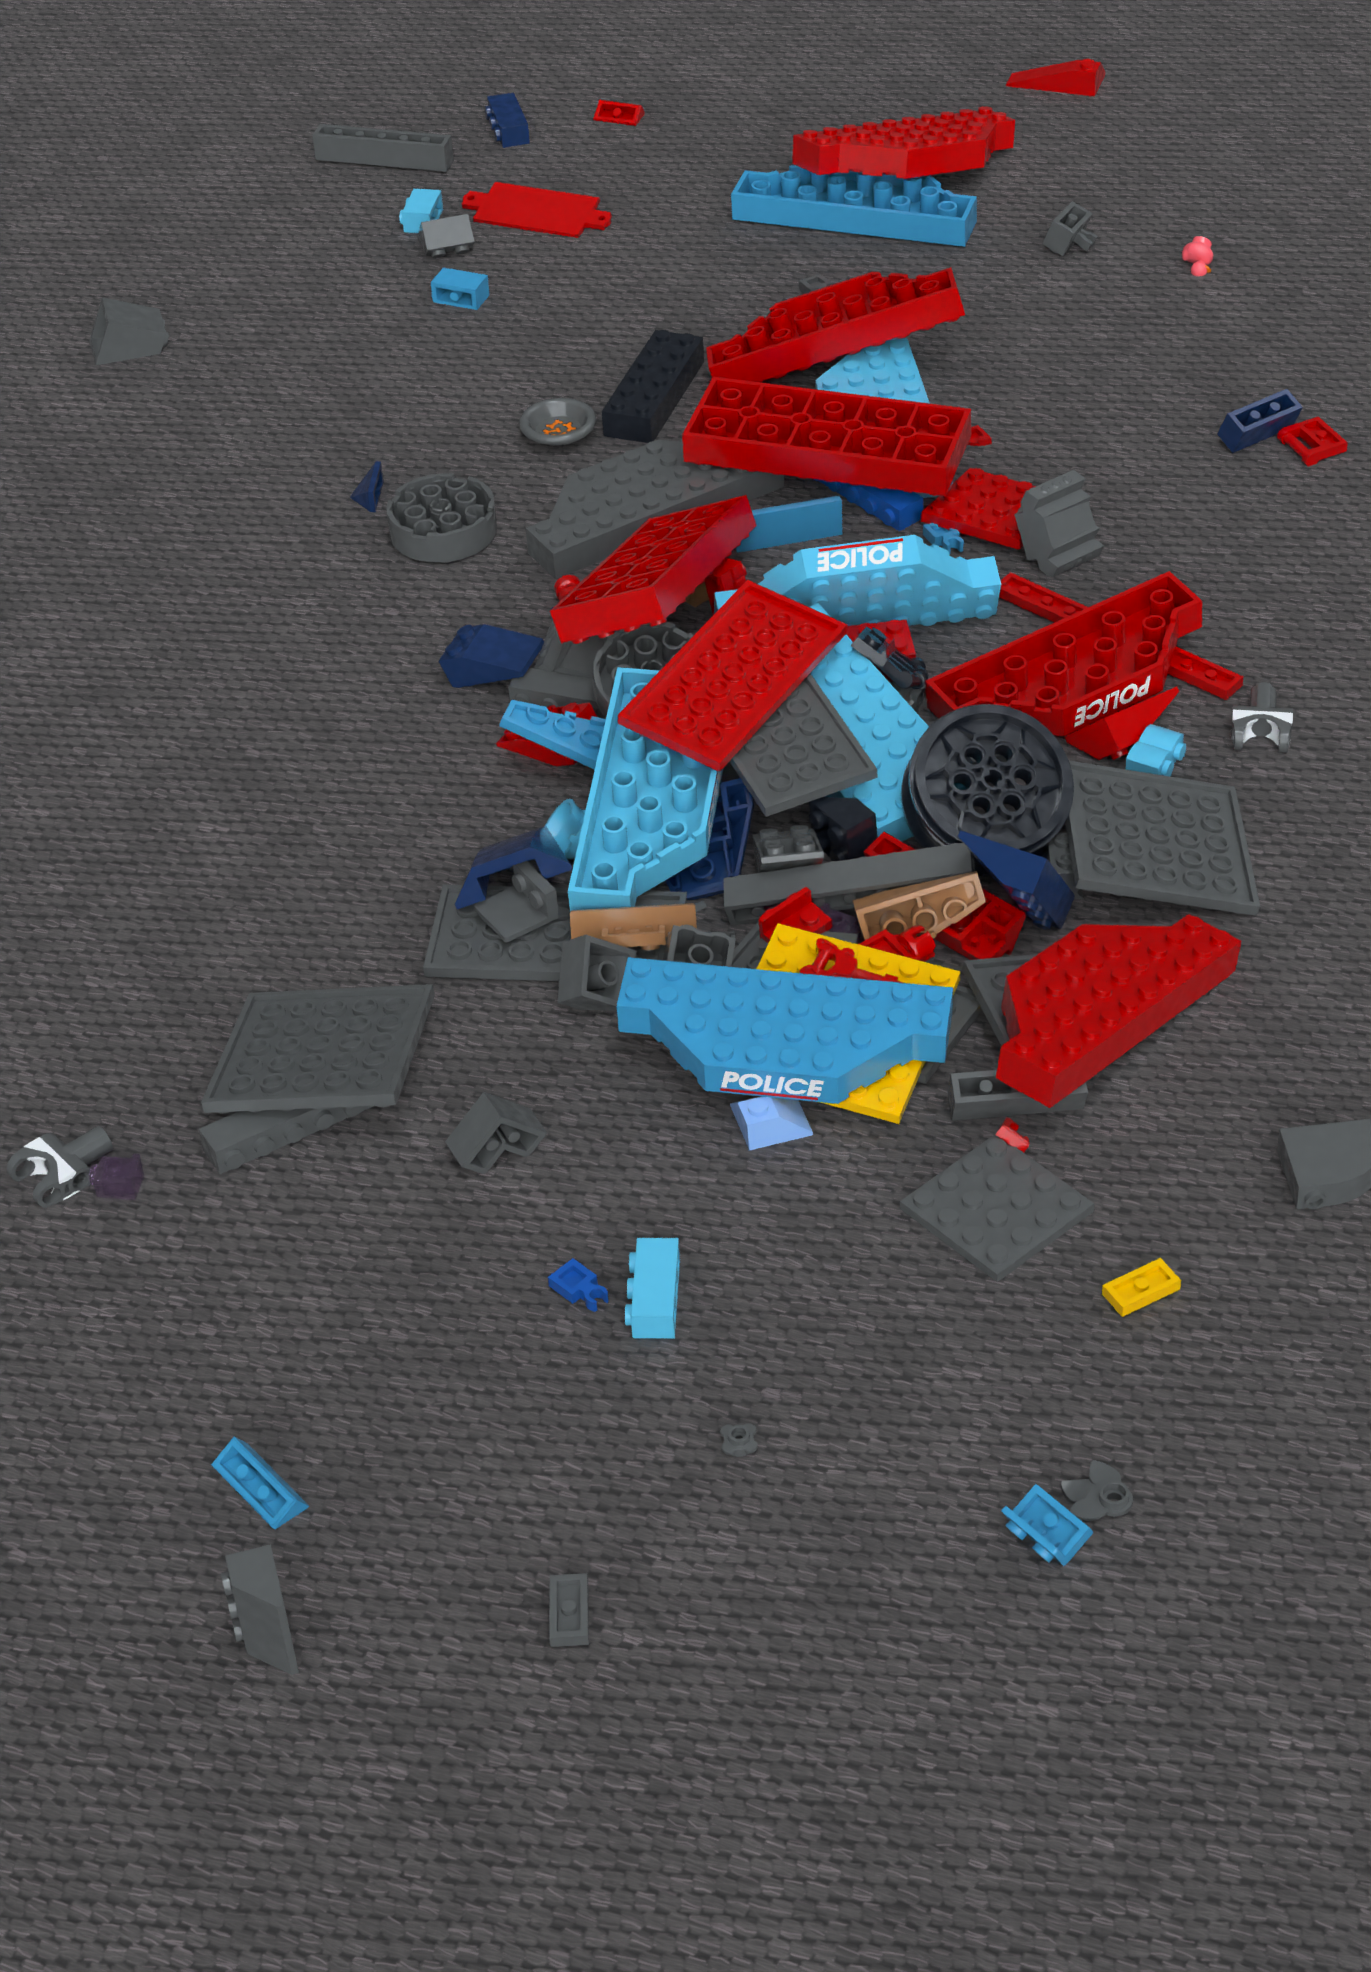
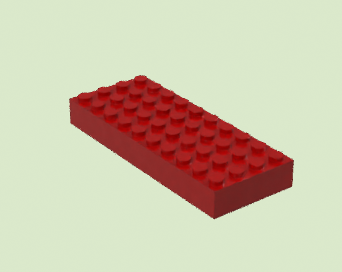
[682,377,971,496]
[550,495,757,644]

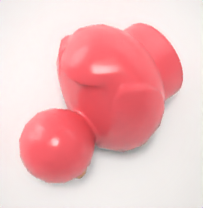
[1182,236,1214,276]

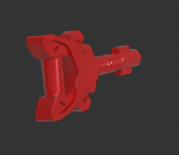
[799,938,904,983]

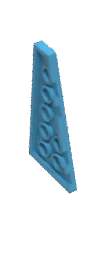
[499,700,606,770]

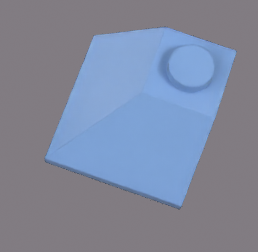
[730,1096,813,1150]

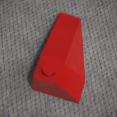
[1006,59,1106,96]
[1065,686,1180,760]

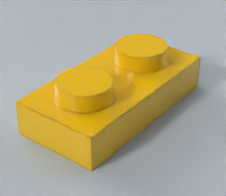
[1102,1258,1181,1317]

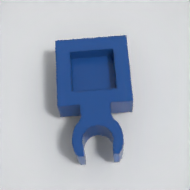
[548,1258,609,1312]

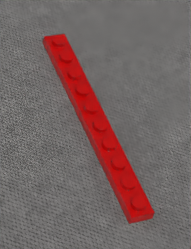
[999,572,1243,700]

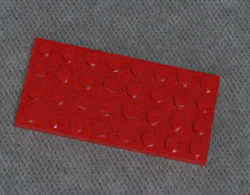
[617,580,847,772]

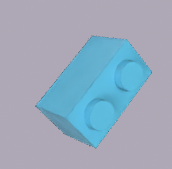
[399,189,443,233]

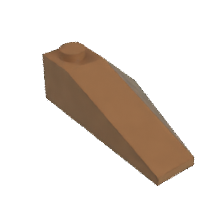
[853,871,986,940]

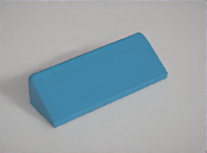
[211,1437,309,1529]

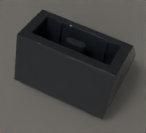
[809,797,878,861]

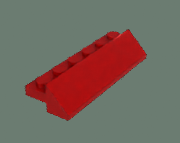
[864,832,1026,960]

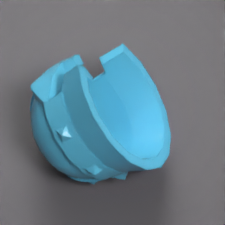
[544,799,586,859]

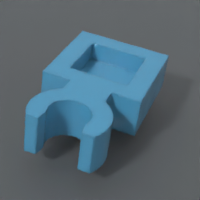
[923,523,964,554]

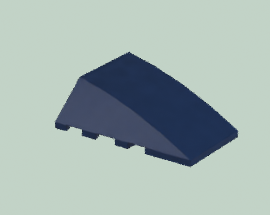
[455,826,573,909]

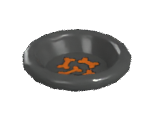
[519,397,597,446]

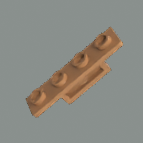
[570,903,697,950]

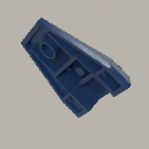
[665,778,754,900]

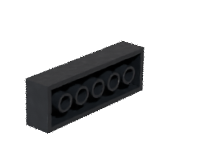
[602,330,704,443]

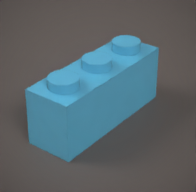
[625,1238,680,1338]

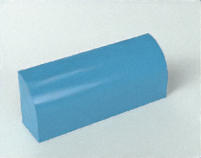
[735,496,842,553]

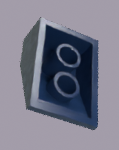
[438,624,544,688]

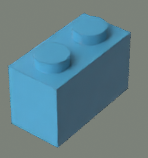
[431,268,489,310]

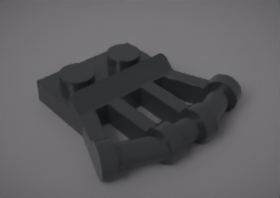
[851,627,929,689]

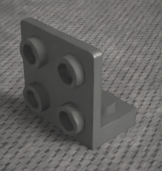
[474,861,559,942]

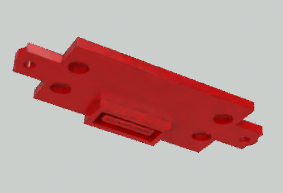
[462,182,612,238]

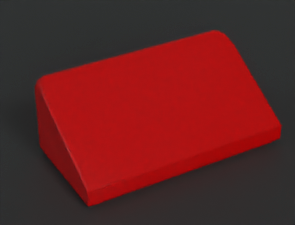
[593,100,645,126]

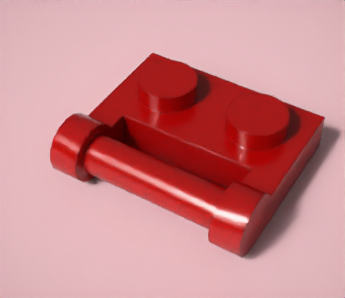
[1277,417,1348,467]

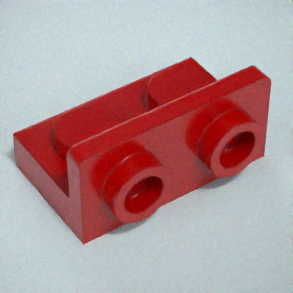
[758,887,832,943]

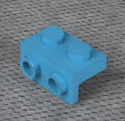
[1001,1484,1094,1566]

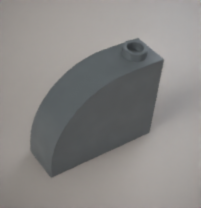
[1277,1119,1371,1209]

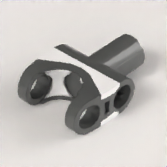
[1231,682,1293,753]
[6,1126,113,1208]

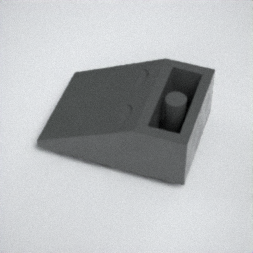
[753,825,824,873]

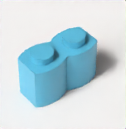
[1126,724,1186,776]

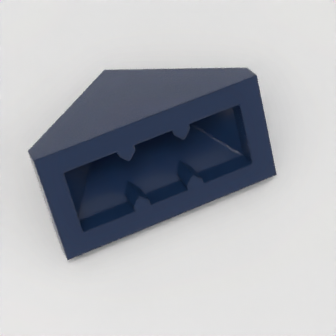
[350,461,384,512]

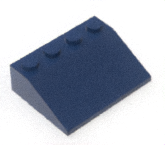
[958,830,1075,930]

